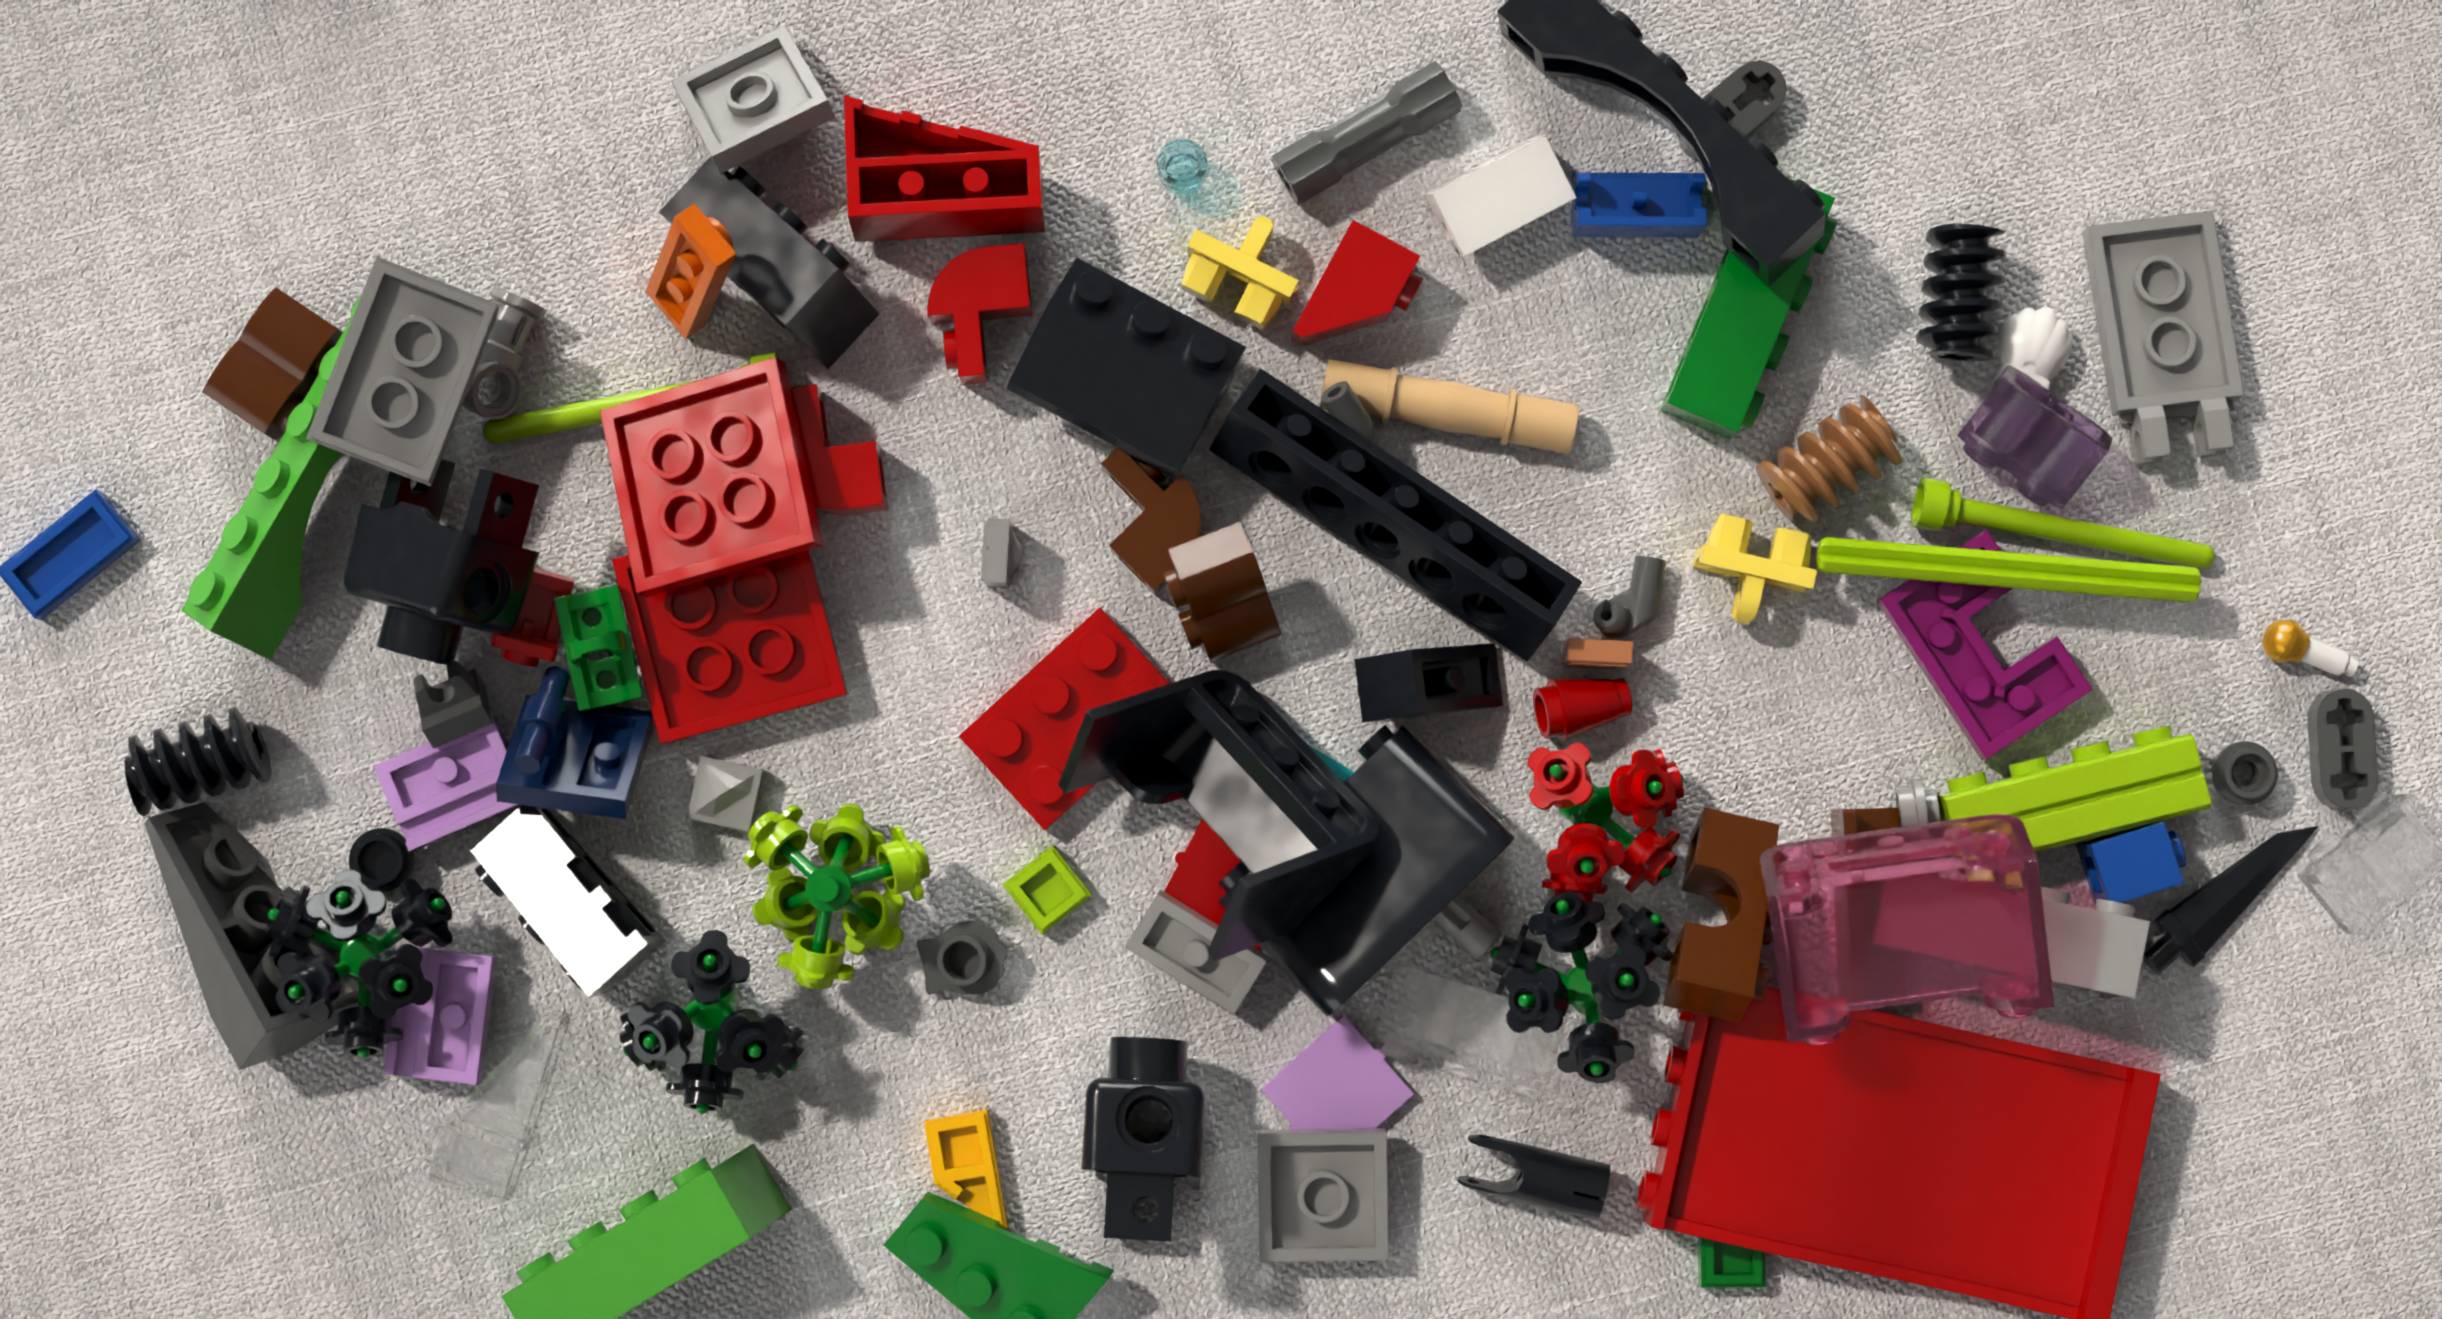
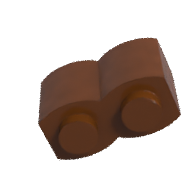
[202,287,343,441]
[1163,522,1282,663]

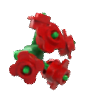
[1527,742,1684,903]

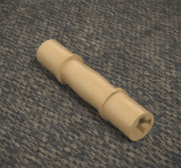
[1320,359,1579,454]

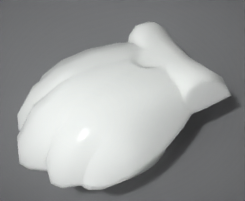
[1993,307,2073,400]

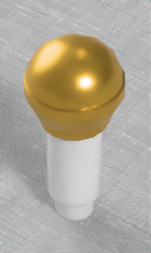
[2262,619,2358,678]

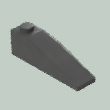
[145,802,359,1070]

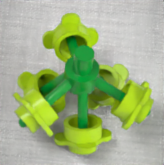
[744,803,930,989]

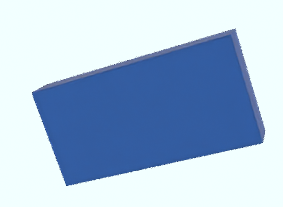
[0,489,141,620]

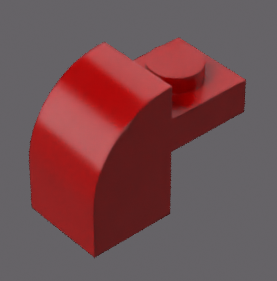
[927,243,1033,385]
[791,384,889,516]

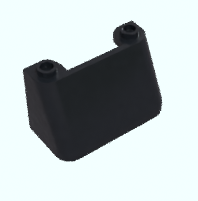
[1217,725,1515,1017]

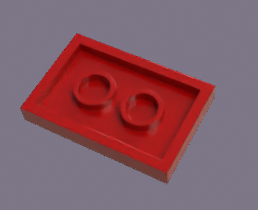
[959,608,1170,831]

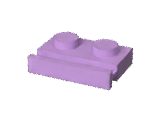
[373,715,521,851]
[384,947,498,1085]

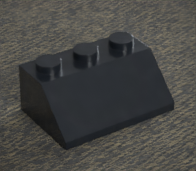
[1006,258,1246,479]

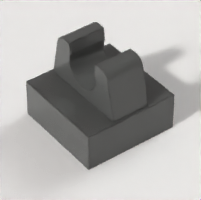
[413,661,493,749]

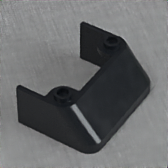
[1058,670,1379,961]

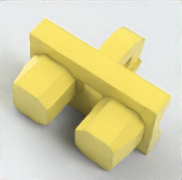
[1182,215,1299,330]
[1692,514,1817,625]

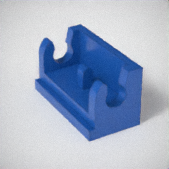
[1572,172,1707,238]

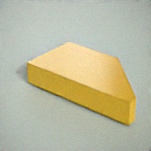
[924,1109,1008,1228]

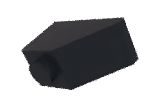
[1354,643,1503,723]

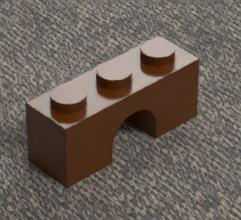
[1663,807,1786,1023]

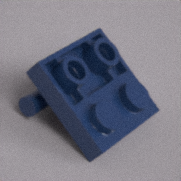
[496,666,653,819]

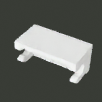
[1424,135,1577,257]

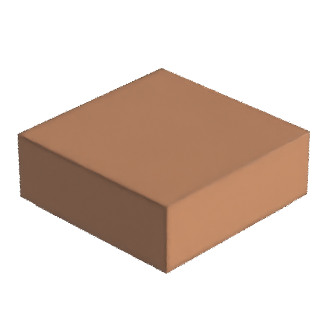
[1562,638,1633,670]

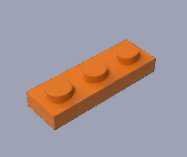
[645,203,737,340]

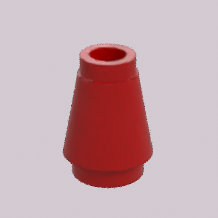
[1533,678,1632,742]

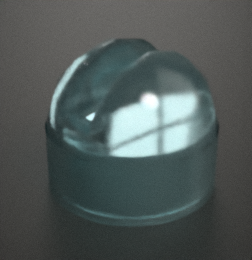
[1157,139,1208,195]

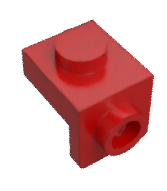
[491,568,574,667]

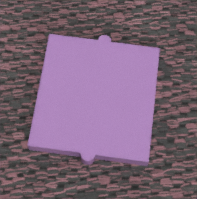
[1261,1015,1414,1129]

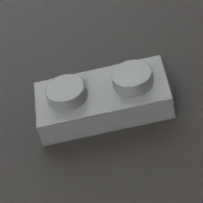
[1125,889,1269,1015]

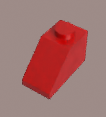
[1291,220,1424,346]

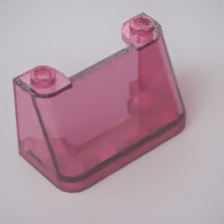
[1760,814,2055,1045]

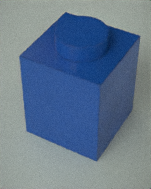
[2076,821,2186,904]

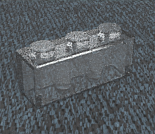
[1371,962,1582,1102]

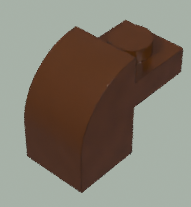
[1101,448,1201,595]

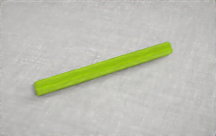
[1816,537,2201,602]

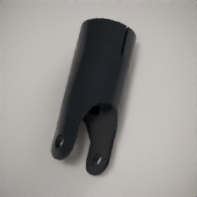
[1457,1135,1611,1221]

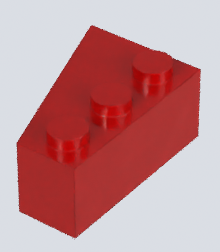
[844,95,1045,242]

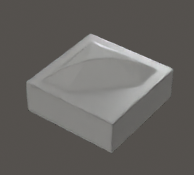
[981,518,1023,588]
[686,756,765,832]

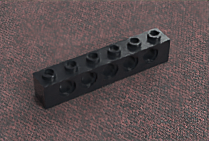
[1209,369,1582,662]

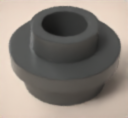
[2212,741,2278,805]

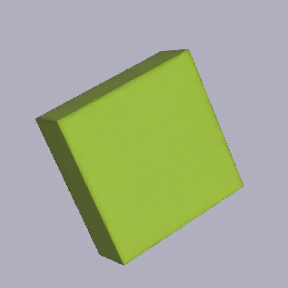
[1002,845,1092,935]

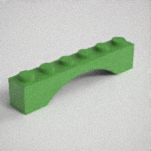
[181,296,361,660]

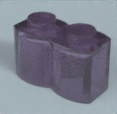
[1957,364,2113,509]

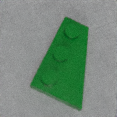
[883,1192,1114,1319]

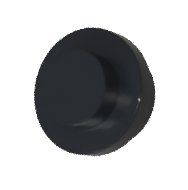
[349,828,415,892]

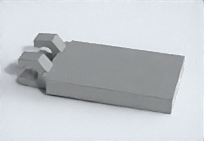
[2082,210,2244,466]

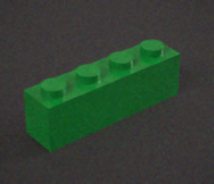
[1659,177,1838,439]

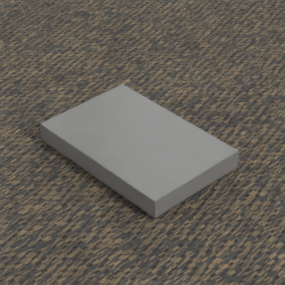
[306,257,501,486]

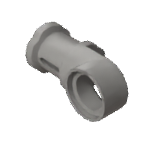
[463,287,546,420]

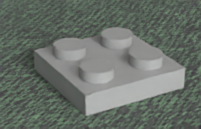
[671,25,836,174]
[1258,1128,1389,1262]

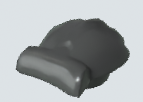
[917,921,1008,995]

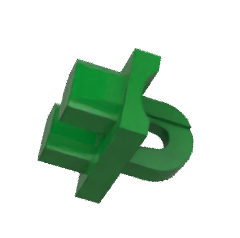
[554,584,644,712]

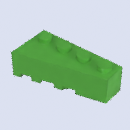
[502,1144,792,1319]

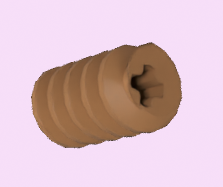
[1756,395,1903,523]

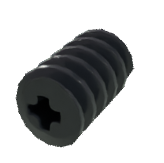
[1916,223,2007,361]
[124,707,272,817]

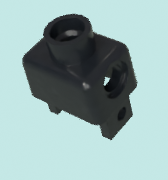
[344,459,540,666]
[1081,1037,1205,1241]

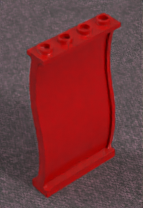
[1637,986,2161,1319]

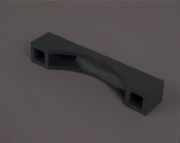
[1497,0,1825,287]

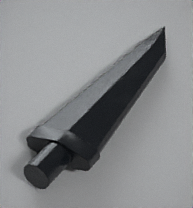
[2143,826,2319,974]

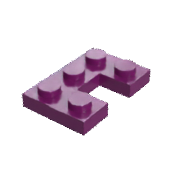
[1876,529,2093,760]

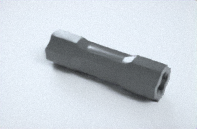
[1271,61,1463,205]

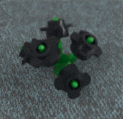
[265,870,453,1058]
[1490,891,1674,1083]
[619,930,804,1114]

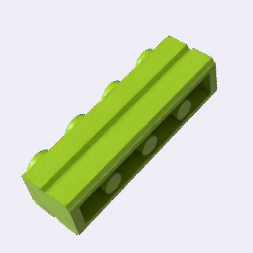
[1937,725,2212,871]

